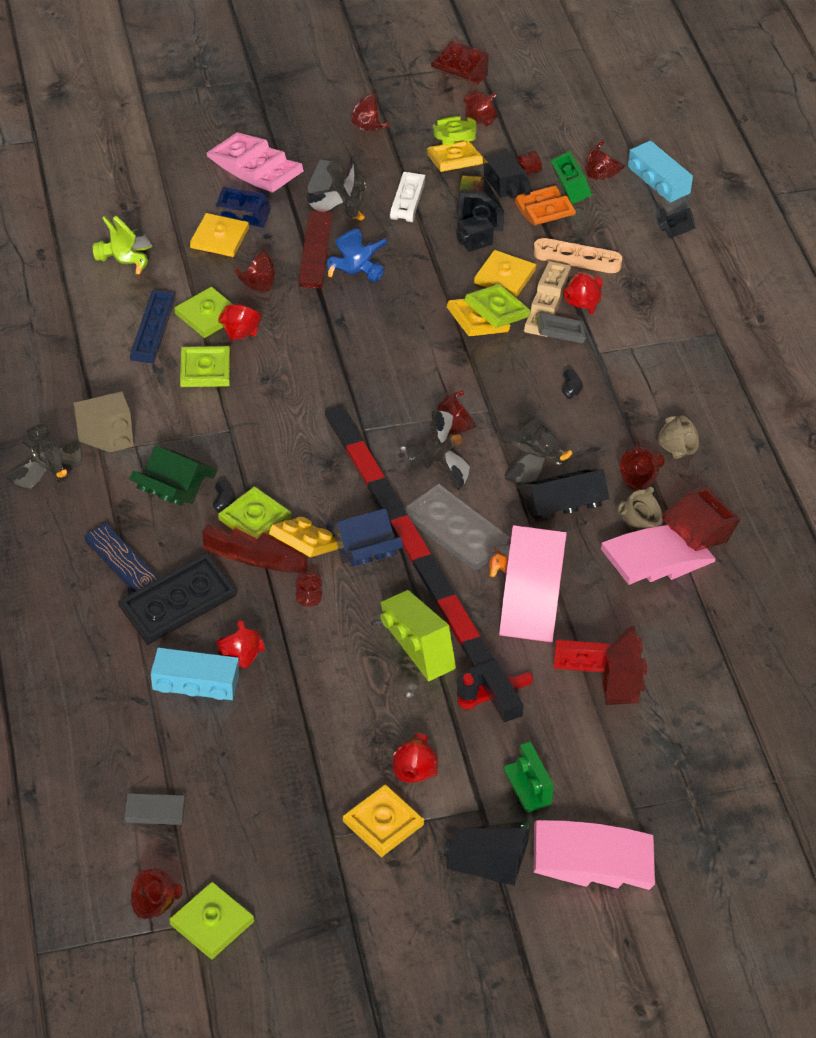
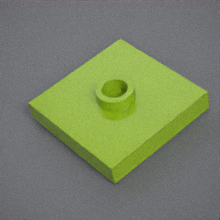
[464,284,531,328]
[174,287,233,338]
[180,346,230,387]
[218,486,291,546]
[169,882,254,960]

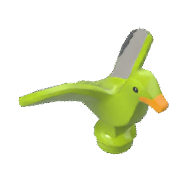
[93,216,152,275]

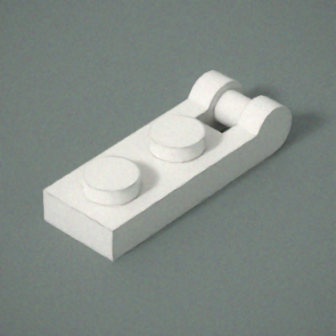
[390,172,425,223]

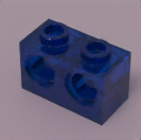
[216,187,271,228]

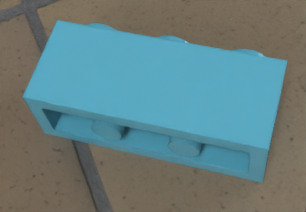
[628,140,693,203]
[151,648,239,700]

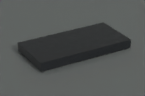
[118,553,237,645]

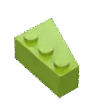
[380,590,456,682]

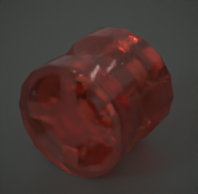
[516,151,542,176]
[296,573,322,607]

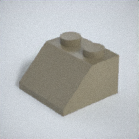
[73,391,134,452]

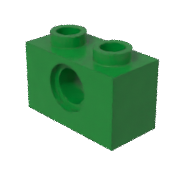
[550,151,592,205]

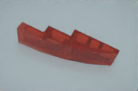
[299,211,333,289]
[202,525,307,574]

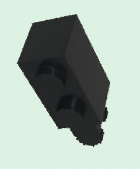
[484,151,531,199]

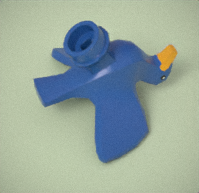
[327,229,389,283]

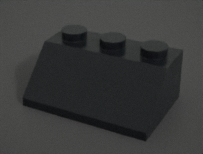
[517,469,610,519]

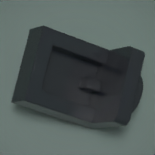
[658,207,696,238]

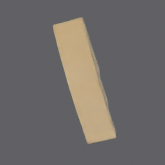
[524,261,571,337]

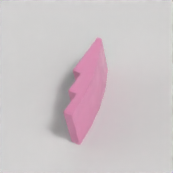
[206,132,304,192]
[601,524,715,585]
[499,526,566,643]
[534,820,655,890]

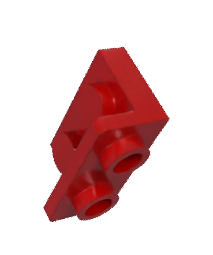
[553,640,611,673]

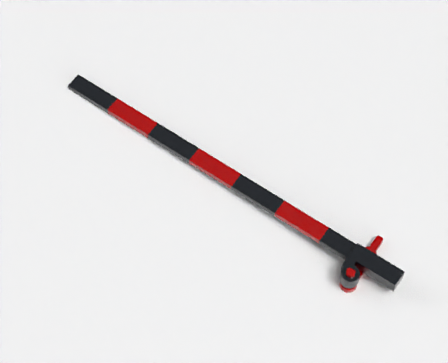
[325,405,533,722]

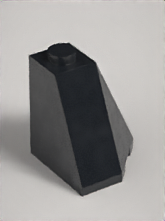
[458,176,504,231]
[444,821,531,886]

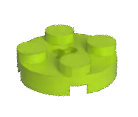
[433,116,477,145]

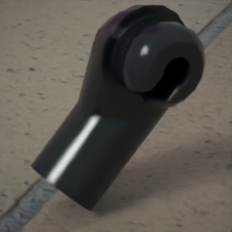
[562,369,583,399]
[213,480,235,513]

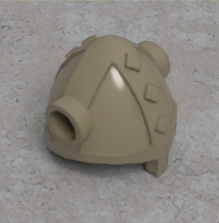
[657,416,699,459]
[617,487,663,531]

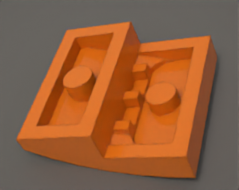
[514,185,576,226]

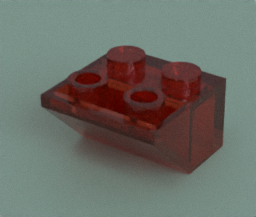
[431,41,489,85]
[661,487,741,551]
[602,626,647,705]

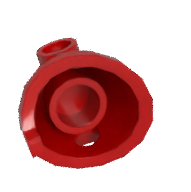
[564,272,603,314]
[218,302,262,341]
[216,621,264,668]
[392,733,438,783]

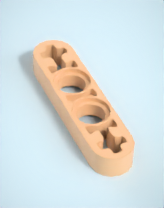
[534,238,622,273]

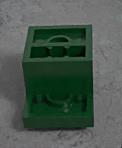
[129,445,218,506]

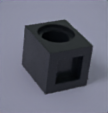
[457,214,494,252]

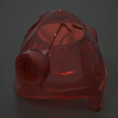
[463,90,498,127]
[351,93,390,131]
[585,140,625,180]
[234,250,275,292]
[433,390,476,433]
[620,446,665,490]
[131,868,183,919]

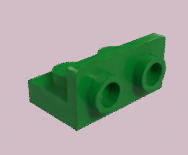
[504,741,554,813]

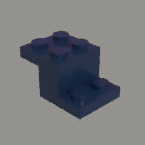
[326,508,403,567]

